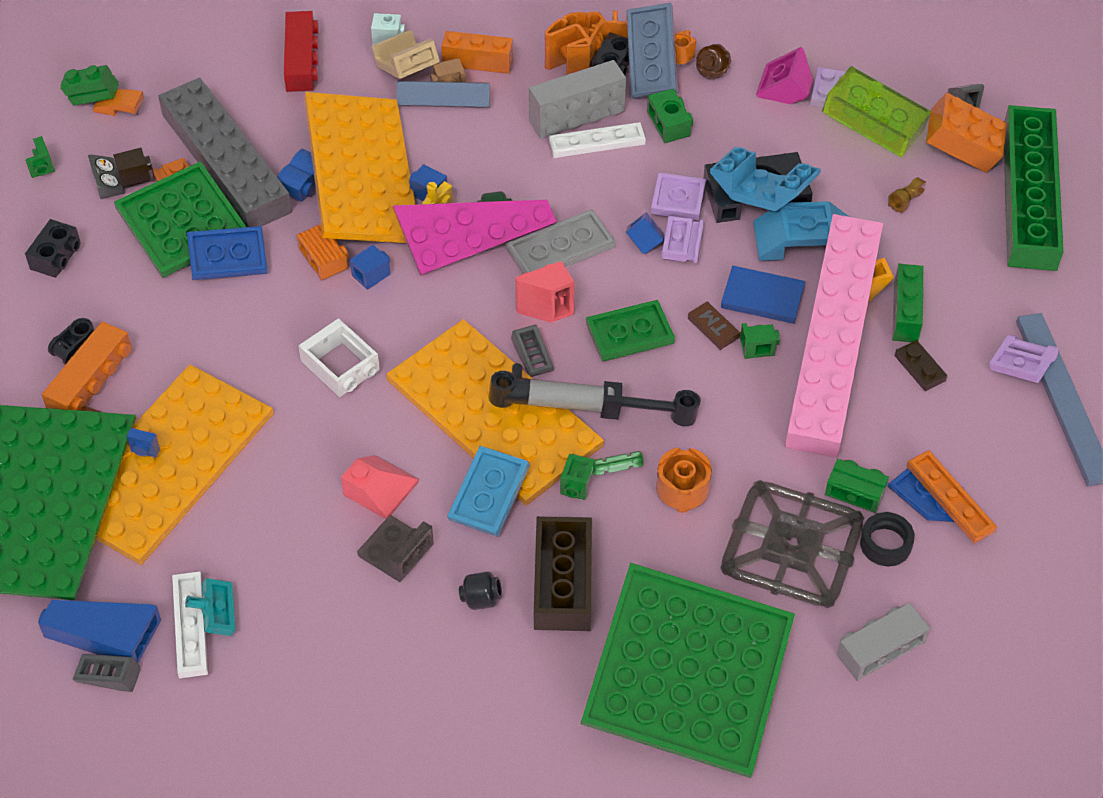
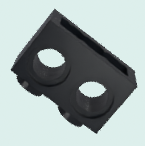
[591,32,629,75]
[25,219,81,278]

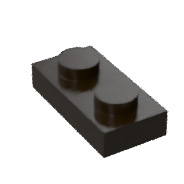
[895,340,947,391]

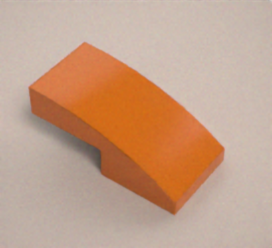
[93,89,144,116]

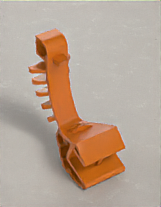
[545,10,696,75]

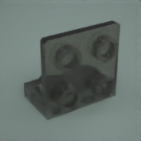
[357,515,434,582]

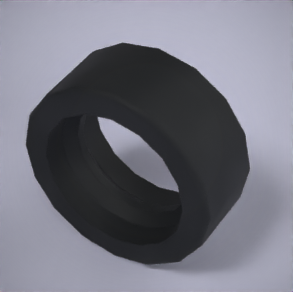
[860,512,915,567]

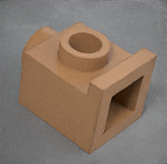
[430,58,466,82]

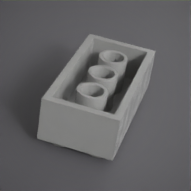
[529,60,626,139]

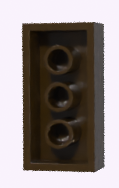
[534,516,592,631]

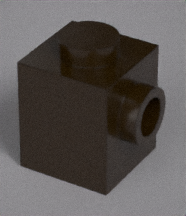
[113,147,153,187]

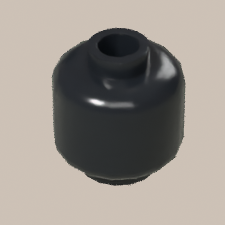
[459,571,502,610]

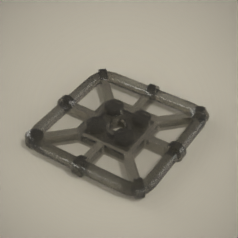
[720,480,864,608]

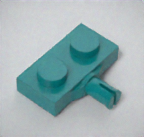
[185,578,236,636]

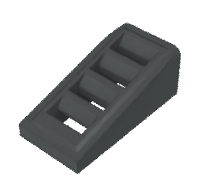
[511,324,554,377]
[73,654,141,692]

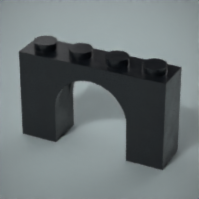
[703,152,813,223]

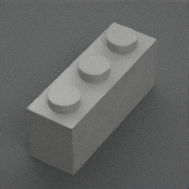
[837,603,930,681]

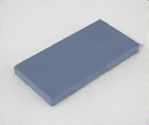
[627,3,678,99]

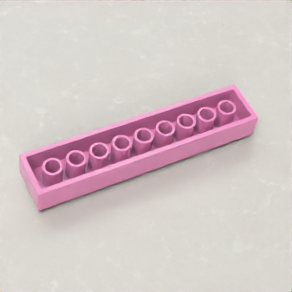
[785,214,883,458]

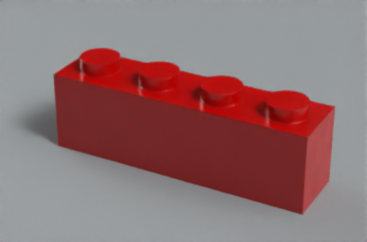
[284,11,319,92]

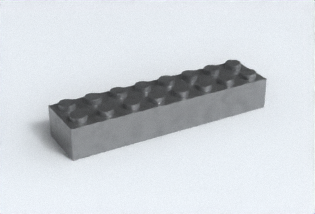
[158,77,292,227]

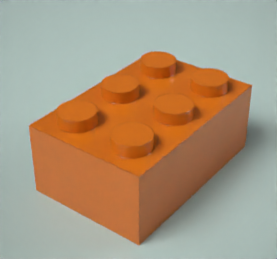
[926,92,1007,173]

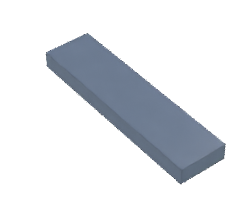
[397,80,490,107]

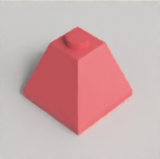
[341,455,419,520]

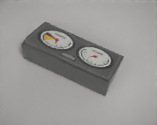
[88,155,124,199]

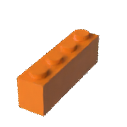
[41,321,132,411]

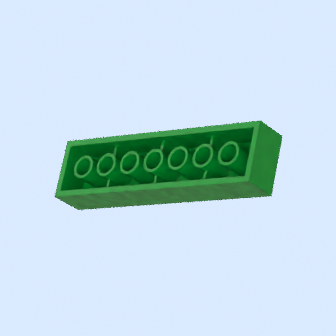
[1004,105,1064,271]

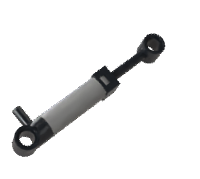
[488,363,701,427]

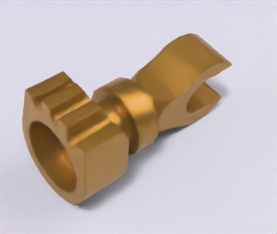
[888,177,926,213]

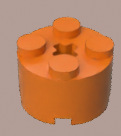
[656,447,712,513]

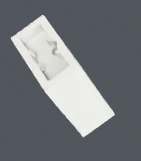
[298,318,380,397]

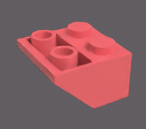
[515,261,574,322]

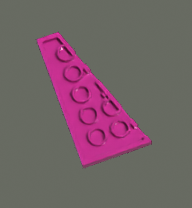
[392,199,556,276]

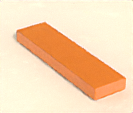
[906,450,997,544]

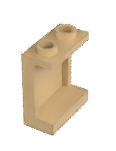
[371,30,440,79]

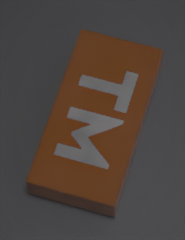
[688,301,740,350]

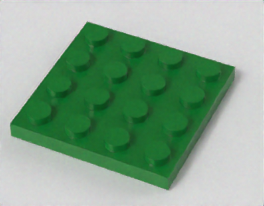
[114,161,246,278]

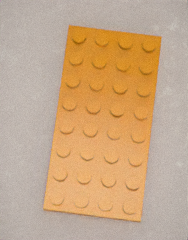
[304,92,415,243]
[386,319,604,506]
[96,364,274,566]

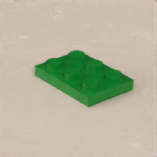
[586,300,675,362]

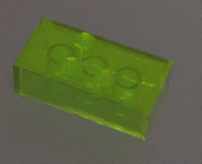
[822,66,931,158]

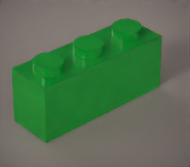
[892,263,924,342]

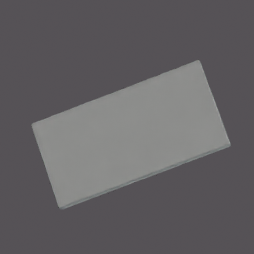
[506,210,616,273]

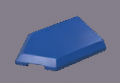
[887,468,954,522]

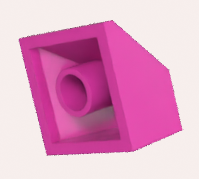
[756,47,813,104]

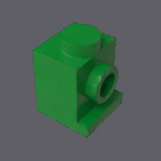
[740,323,780,359]

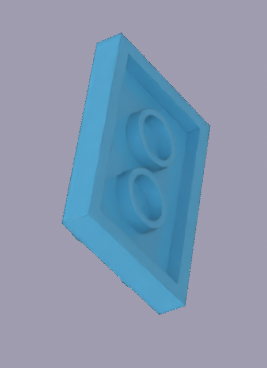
[447,446,530,537]

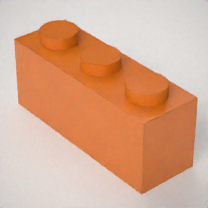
[441,31,513,74]

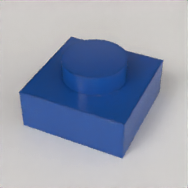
[127,428,160,458]

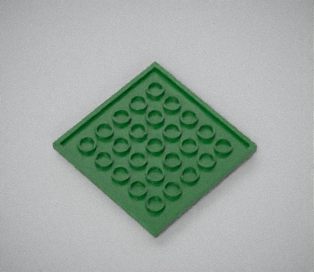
[580,562,795,778]

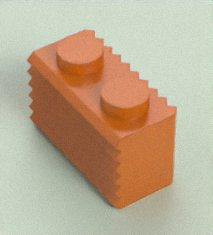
[297,223,349,280]

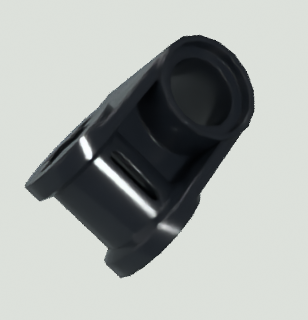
[48,318,95,365]

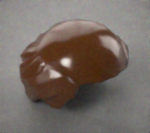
[696,44,731,79]

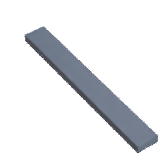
[1016,313,1103,487]

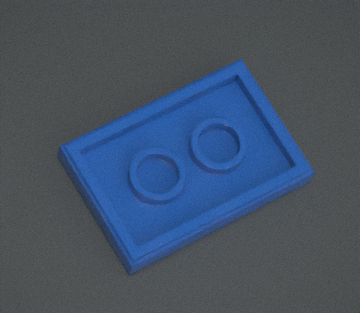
[187,226,267,280]
[721,265,805,324]

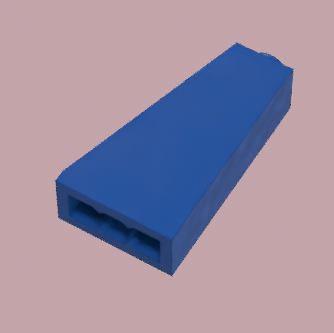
[38,600,161,663]

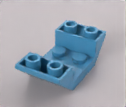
[710,147,821,211]
[753,201,850,261]

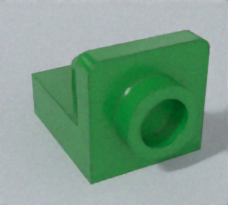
[25,136,55,178]
[560,453,595,500]

